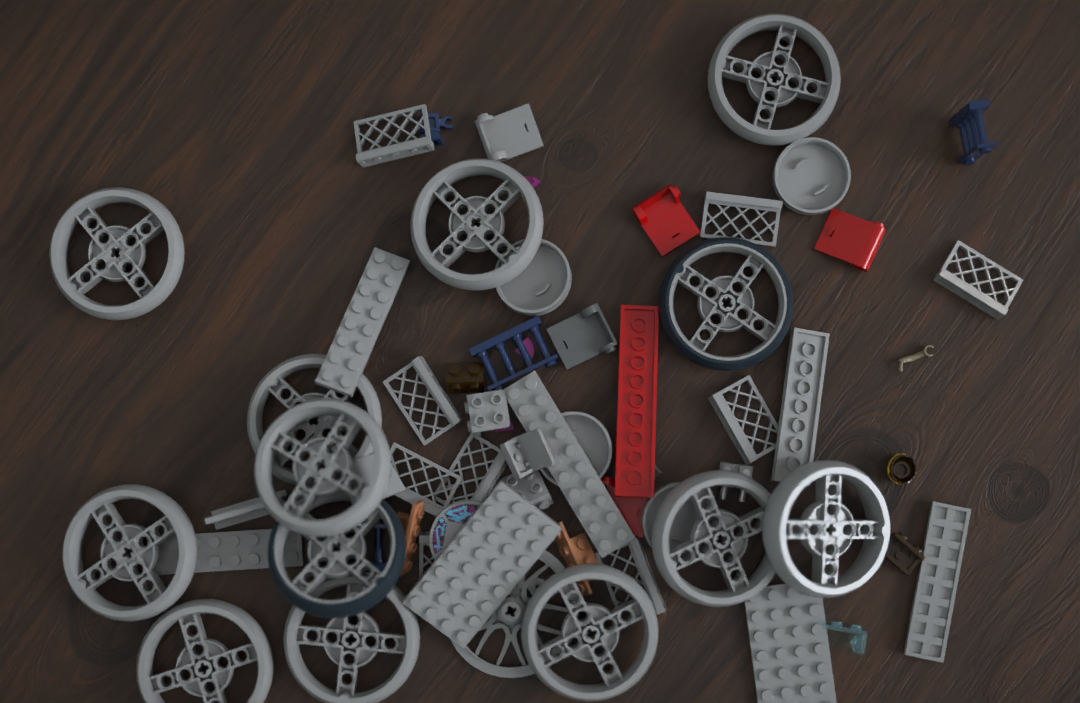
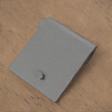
[475,103,544,162]
[336,454,406,506]

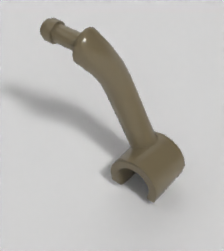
[898,345,934,372]

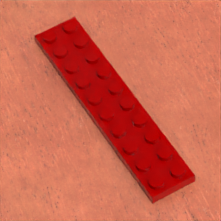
[614,305,659,498]

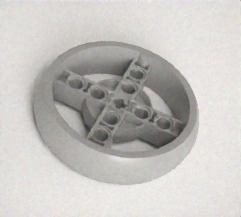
[707,13,841,146]
[410,158,544,291]
[49,187,185,320]
[247,353,382,488]
[254,398,392,536]
[762,460,890,598]
[651,470,776,607]
[62,484,197,621]
[521,564,658,702]
[283,571,420,703]
[136,599,274,703]

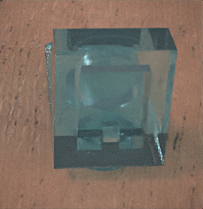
[826,621,867,655]

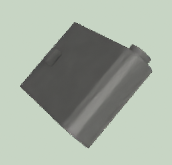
[546,303,618,370]

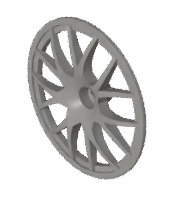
[450,550,579,678]

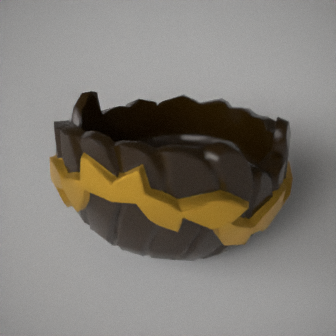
[887,453,917,485]

